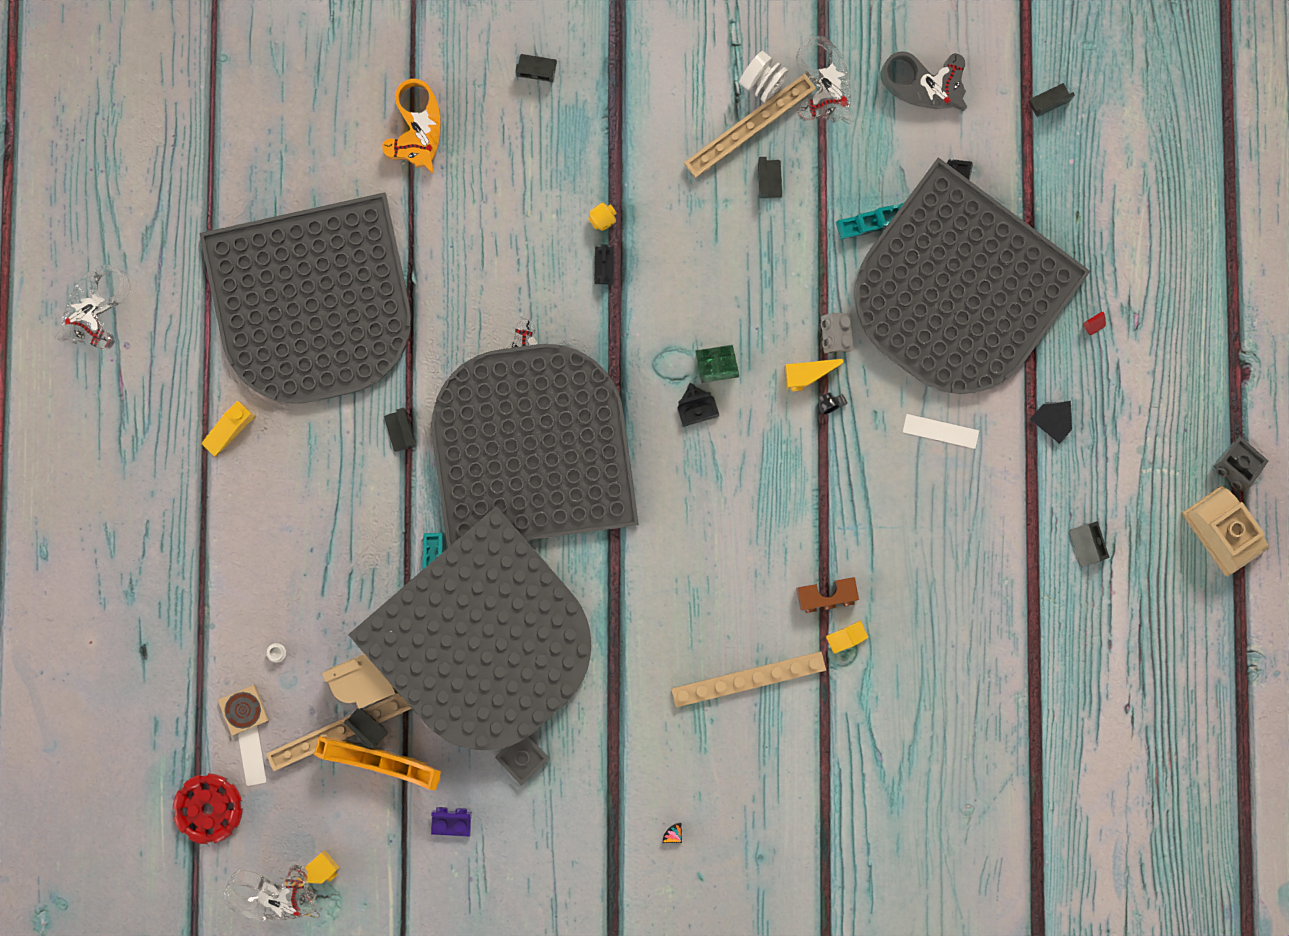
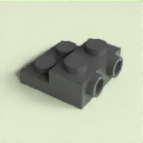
[1213,436,1269,492]

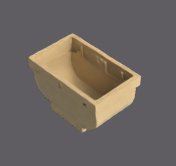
[1181,486,1269,576]
[322,654,397,709]

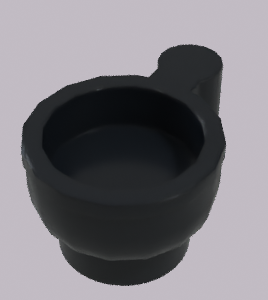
[818,392,848,415]

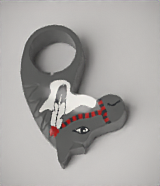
[881,51,967,111]

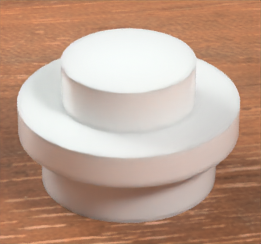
[267,643,286,663]

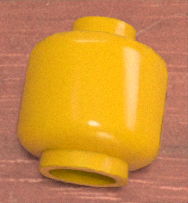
[588,202,617,231]

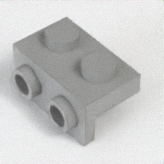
[821,313,854,353]

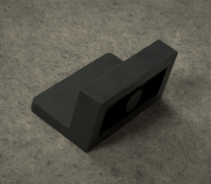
[515,54,557,83]
[1029,83,1075,117]
[758,156,782,199]
[384,408,417,452]
[1069,521,1110,566]
[344,708,389,749]

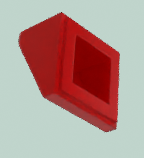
[1083,311,1106,335]

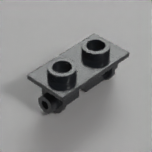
[594,244,614,284]

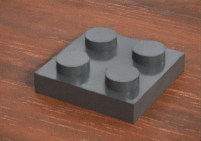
[495,736,550,786]

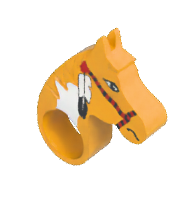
[382,79,441,173]

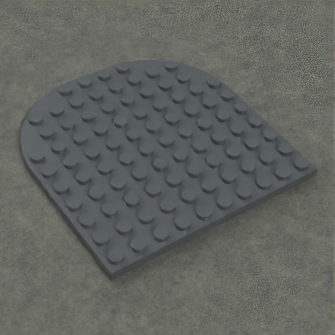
[855,157,1091,394]
[199,192,411,403]
[431,344,639,547]
[348,506,591,750]

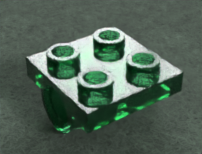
[695,345,739,383]

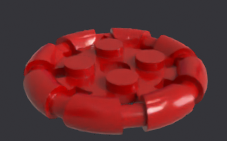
[172,773,243,844]

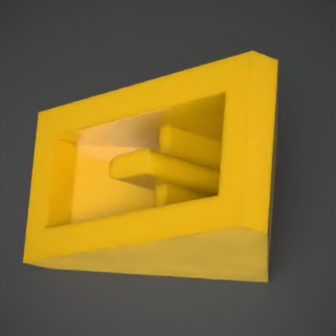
[826,620,869,654]

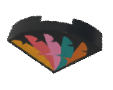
[662,822,682,843]

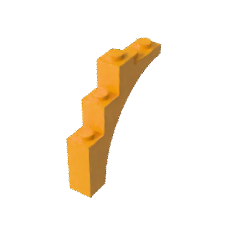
[314,736,441,791]

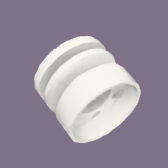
[739,51,788,102]

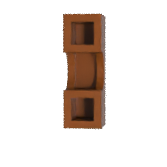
[796,577,859,613]

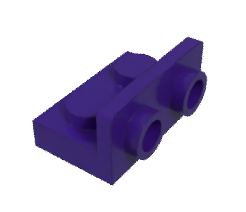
[431,807,472,837]

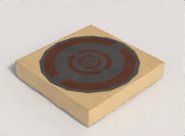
[218,685,269,736]

